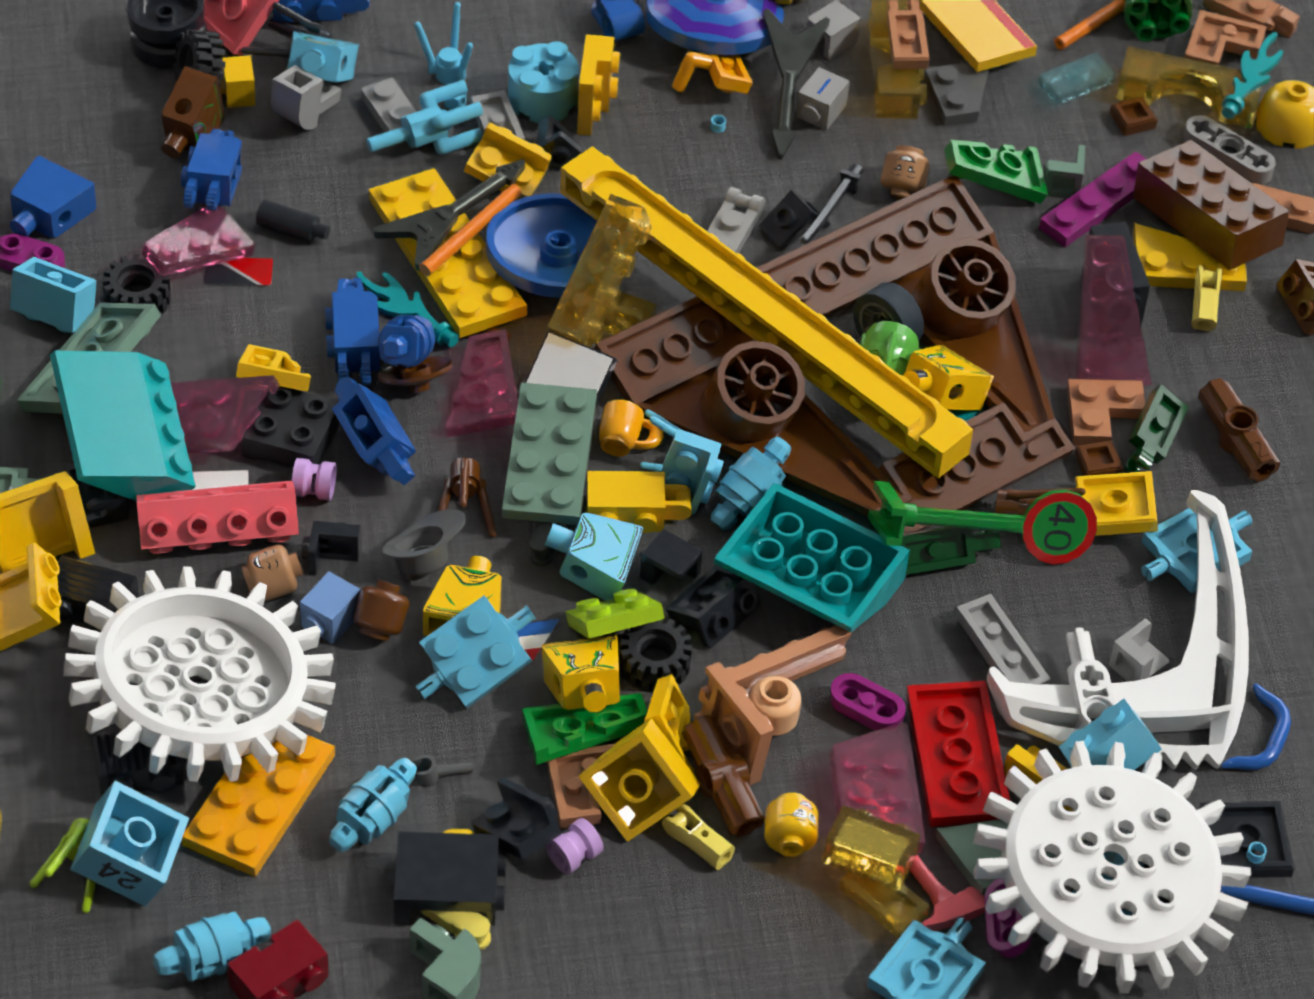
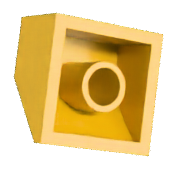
[578,718,700,842]

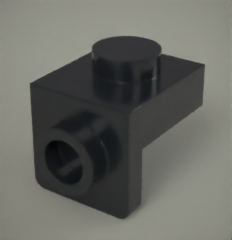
[536,115,584,171]
[301,520,361,575]

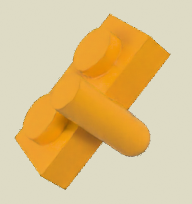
[672,52,753,94]

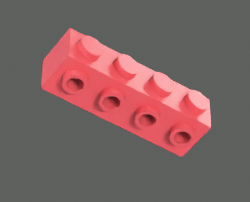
[136,481,299,554]

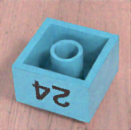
[70,781,189,907]

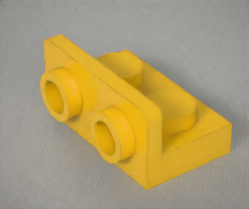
[464,123,552,200]

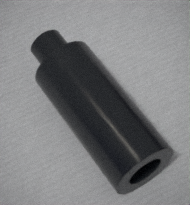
[256,200,330,242]

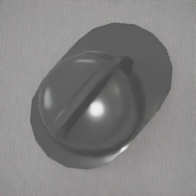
[382,509,466,584]

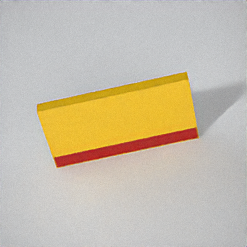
[918,0,1037,72]

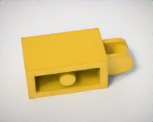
[586,471,692,533]

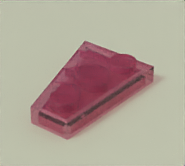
[142,205,256,276]
[445,329,518,437]

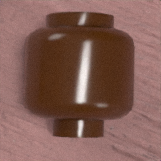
[353,580,410,641]

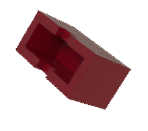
[227,919,329,999]

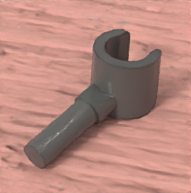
[414,754,472,787]

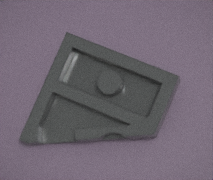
[924,62,989,126]

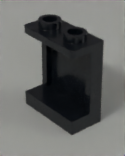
[394,831,506,926]

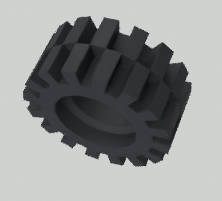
[173,30,226,88]
[102,254,171,313]
[619,619,692,692]

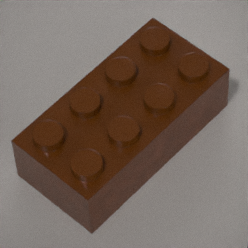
[1133,140,1290,270]

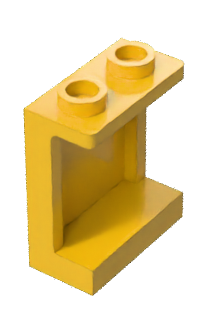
[0,471,95,575]
[0,543,62,651]

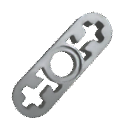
[1183,116,1276,185]

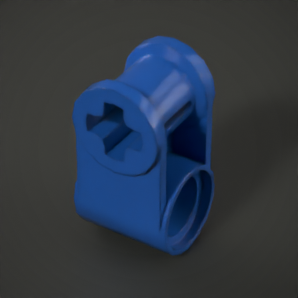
[591,0,645,42]

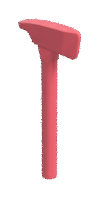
[850,786,985,931]

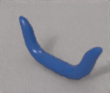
[1221,683,1291,770]

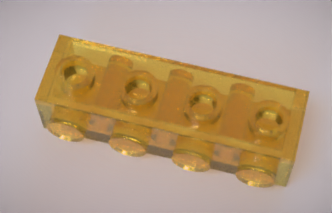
[547,193,652,348]

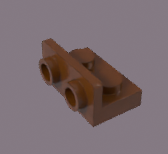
[1276,259,1314,335]

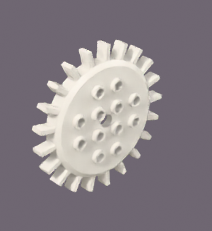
[63,567,336,782]
[973,741,1251,993]

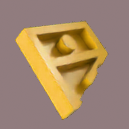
[236,344,311,392]
[644,674,695,775]

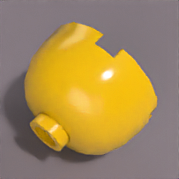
[1256,80,1314,149]

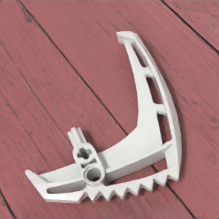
[986,490,1249,770]

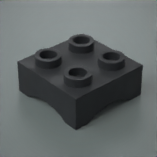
[241,384,340,468]

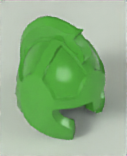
[860,321,921,375]

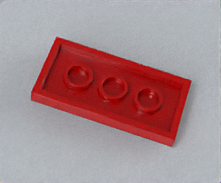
[905,681,1011,827]

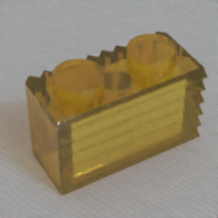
[822,805,921,891]

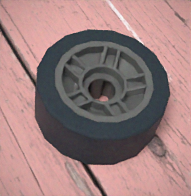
[853,282,924,342]

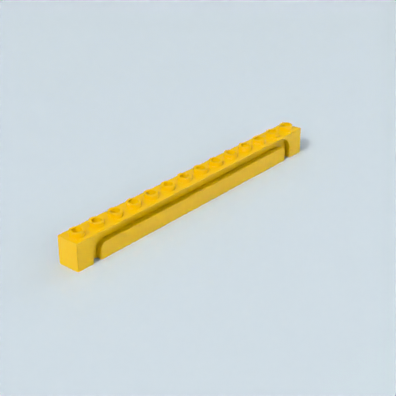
[560,146,973,478]

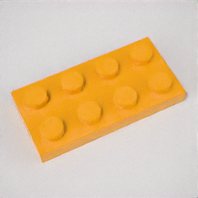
[182,734,335,877]

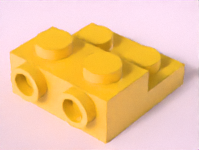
[577,34,620,136]

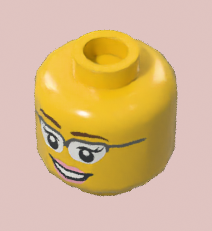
[764,793,818,857]

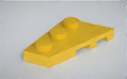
[1133,223,1247,291]

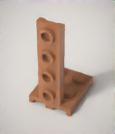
[693,625,852,786]

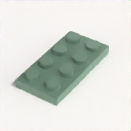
[17,303,161,414]
[502,382,597,525]

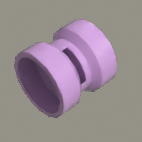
[292,458,337,501]
[545,818,604,875]

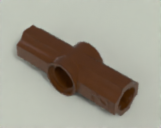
[1198,378,1280,483]
[682,714,765,838]

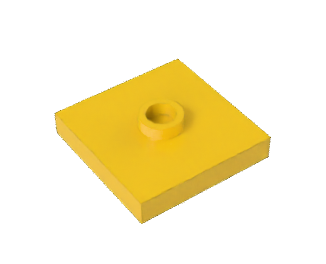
[1075,471,1158,536]

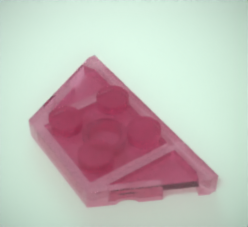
[170,375,279,453]
[830,722,926,853]

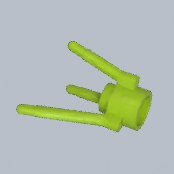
[29,818,96,913]

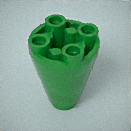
[1124,0,1193,42]

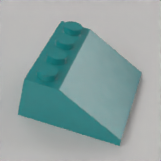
[50,350,196,501]
[714,483,910,632]

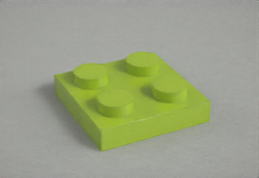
[565,589,665,638]

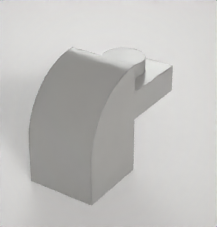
[271,65,341,130]

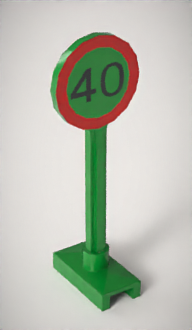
[868,481,1097,564]

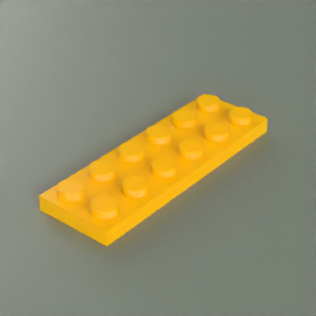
[369,168,527,338]

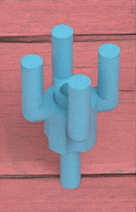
[366,80,483,155]

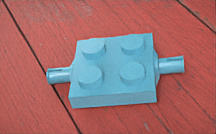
[1141,508,1252,593]
[415,595,536,708]
[867,918,986,999]

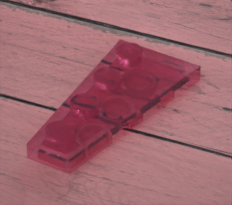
[1076,235,1152,385]

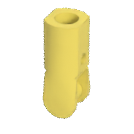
[1192,265,1222,331]
[662,804,735,870]
[421,910,491,950]

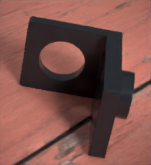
[759,190,831,249]

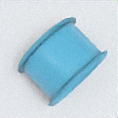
[710,115,727,133]
[1246,842,1267,864]

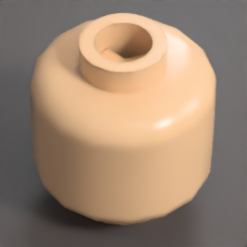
[749,676,801,736]

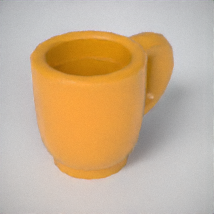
[599,400,664,457]

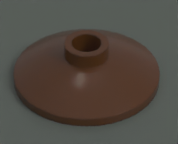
[378,356,453,393]

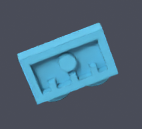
[660,429,724,515]

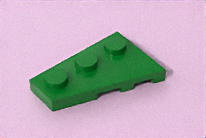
[944,140,1048,204]
[522,693,648,765]

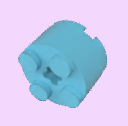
[508,41,579,123]

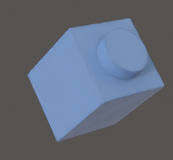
[300,571,361,644]

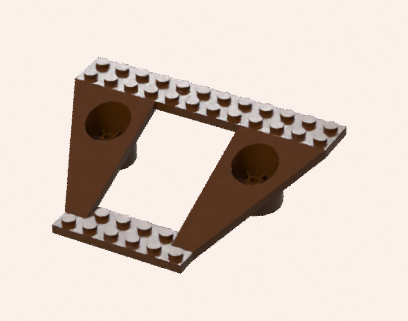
[594,175,1075,534]

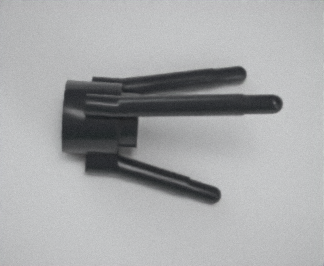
[241,2,332,58]

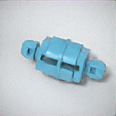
[710,437,791,531]
[329,758,417,852]
[153,912,271,981]

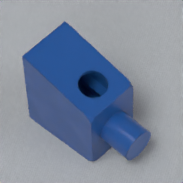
[9,155,97,238]

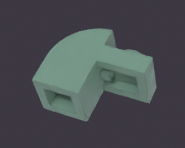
[410,918,481,999]

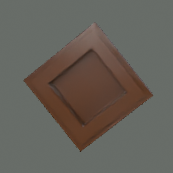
[1110,97,1158,136]
[1074,440,1123,476]

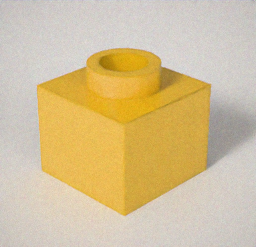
[219,55,256,108]

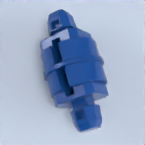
[378,314,435,368]

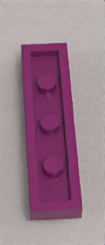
[1039,151,1146,248]

